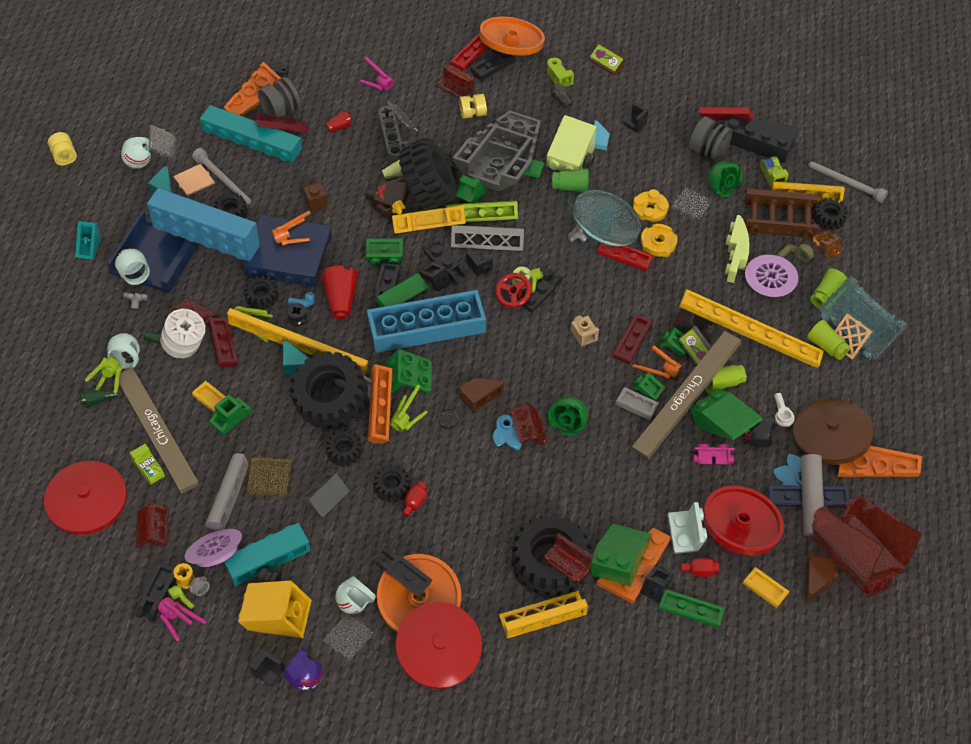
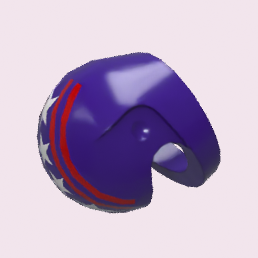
[283,648,322,691]

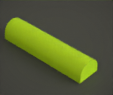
[445,201,518,222]

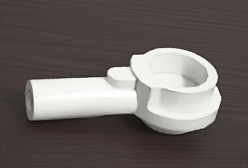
[774,393,795,427]

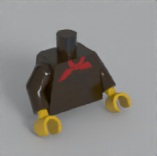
[366,176,409,218]

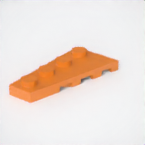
[224,62,281,117]
[837,446,922,477]
[596,528,671,604]

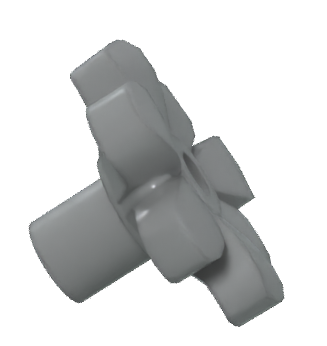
[567,222,587,242]
[124,293,148,309]

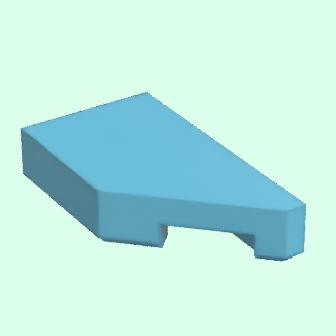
[594,121,610,150]

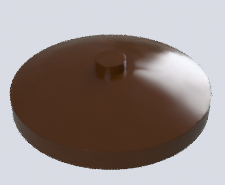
[793,399,874,465]

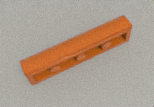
[368,364,392,443]

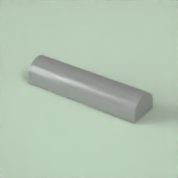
[205,453,249,531]
[800,454,825,537]

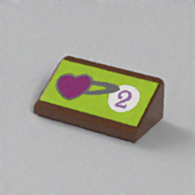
[588,43,625,75]

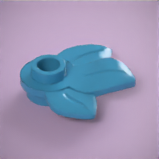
[493,415,531,450]
[773,454,802,485]

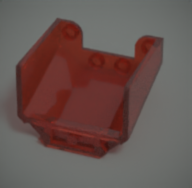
[812,497,922,597]

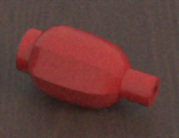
[402,481,428,517]
[681,557,719,577]

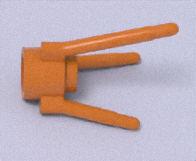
[271,211,310,246]
[632,346,682,379]

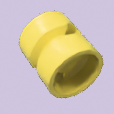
[459,94,487,119]
[48,132,77,166]

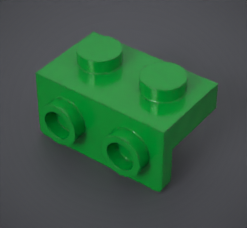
[366,239,403,264]

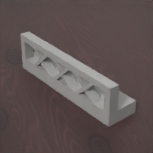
[451,225,524,251]

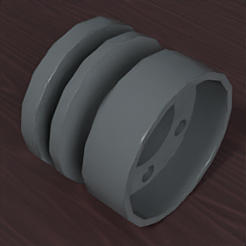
[257,77,301,118]
[689,116,733,162]

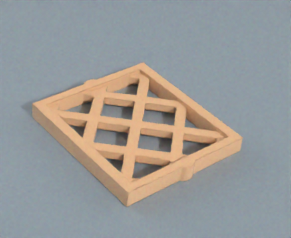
[835,314,873,359]

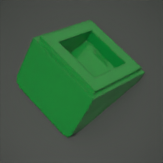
[523,159,544,178]

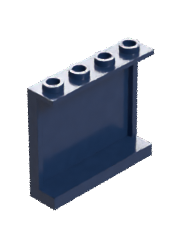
[107,211,200,293]
[243,215,332,288]

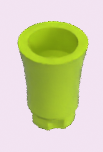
[810,269,849,310]
[807,319,850,360]
[705,365,746,394]

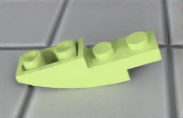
[725,215,749,283]

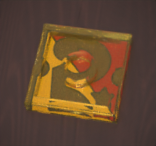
[247,458,292,497]

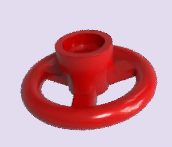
[495,273,532,308]

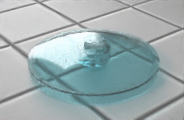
[572,190,641,247]

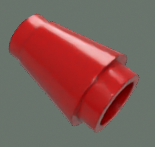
[326,111,352,132]

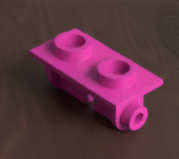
[692,444,735,465]

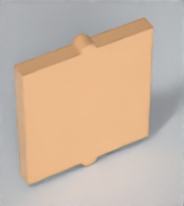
[174,164,215,196]

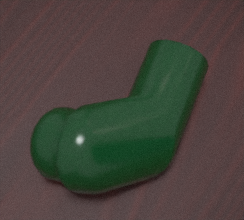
[144,326,164,343]

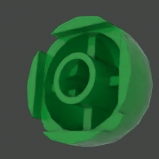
[708,161,742,197]
[548,396,588,436]

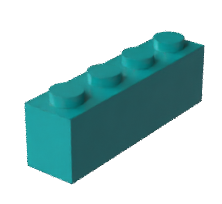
[224,523,310,587]

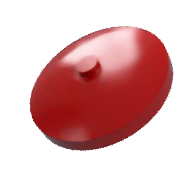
[44,461,127,535]
[703,486,784,555]
[395,602,482,689]

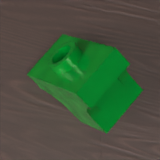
[456,175,487,203]
[209,394,252,436]

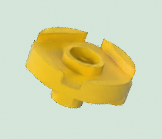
[633,189,669,222]
[641,224,677,257]

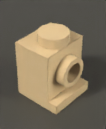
[571,316,599,347]

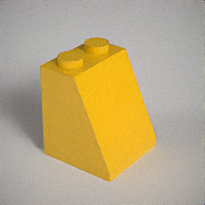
[238,581,312,638]

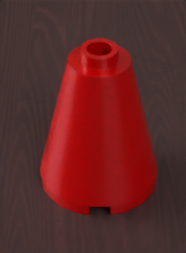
[321,266,358,320]

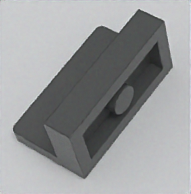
[300,472,349,517]

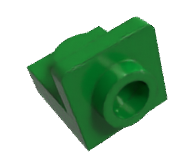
[658,328,686,357]
[631,372,665,401]

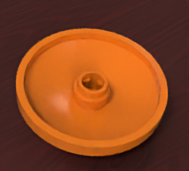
[479,17,545,55]
[376,554,461,633]

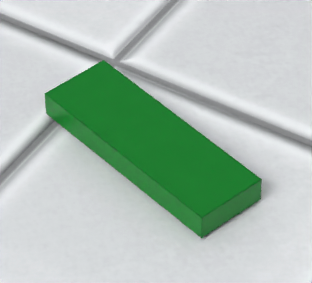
[375,273,429,307]
[658,589,725,628]

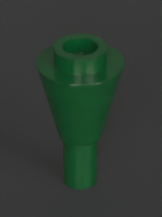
[80,389,118,408]

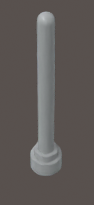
[192,148,251,205]
[808,162,888,204]

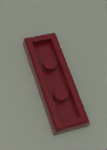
[254,114,309,133]
[612,314,653,365]
[208,318,238,367]

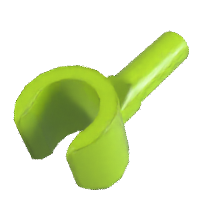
[530,268,543,293]
[168,586,195,609]

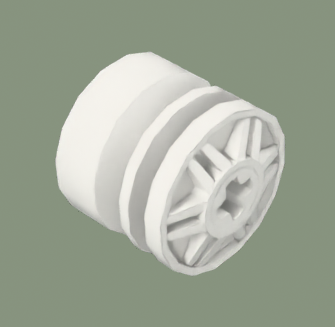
[160,309,205,358]

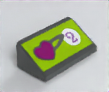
[678,326,712,366]

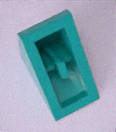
[148,166,172,195]
[75,221,101,260]
[283,341,308,375]

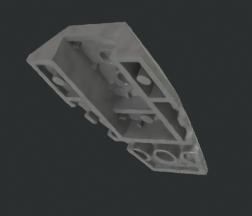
[452,110,541,191]

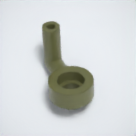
[776,244,814,263]

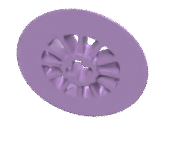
[745,255,798,297]
[185,529,242,567]

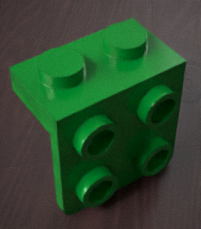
[386,349,432,393]

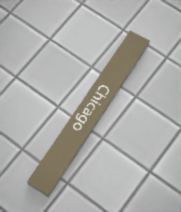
[632,331,741,459]
[119,367,199,494]

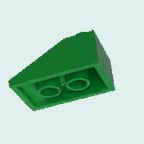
[689,389,762,440]
[590,524,652,586]

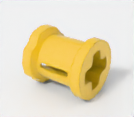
[173,563,195,589]

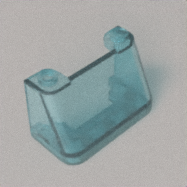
[819,275,908,360]

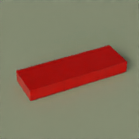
[450,33,489,72]
[699,107,753,120]
[596,238,654,272]

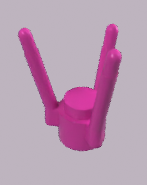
[360,57,394,91]
[158,597,206,641]

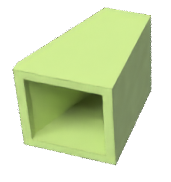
[546,115,597,171]

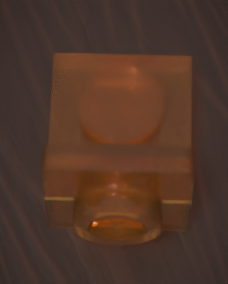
[813,231,842,260]

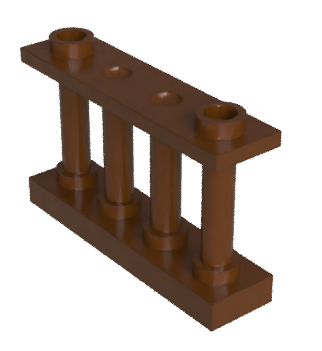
[744,189,819,239]

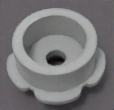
[189,576,210,596]

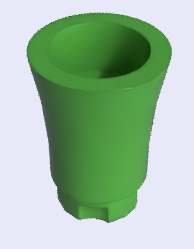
[552,169,589,193]

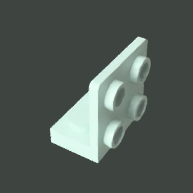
[667,502,707,554]

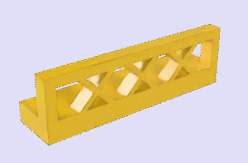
[499,591,588,639]

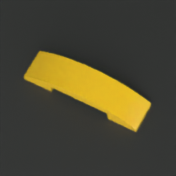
[392,205,466,233]

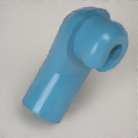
[287,292,315,308]

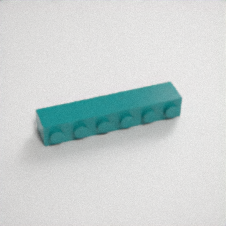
[200,105,302,163]

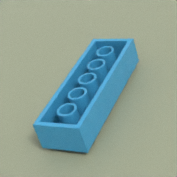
[147,188,260,262]
[367,290,486,353]

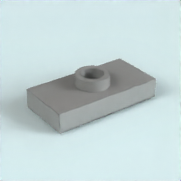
[615,387,659,420]

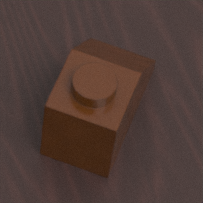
[299,182,327,213]
[459,378,504,413]
[805,556,838,602]

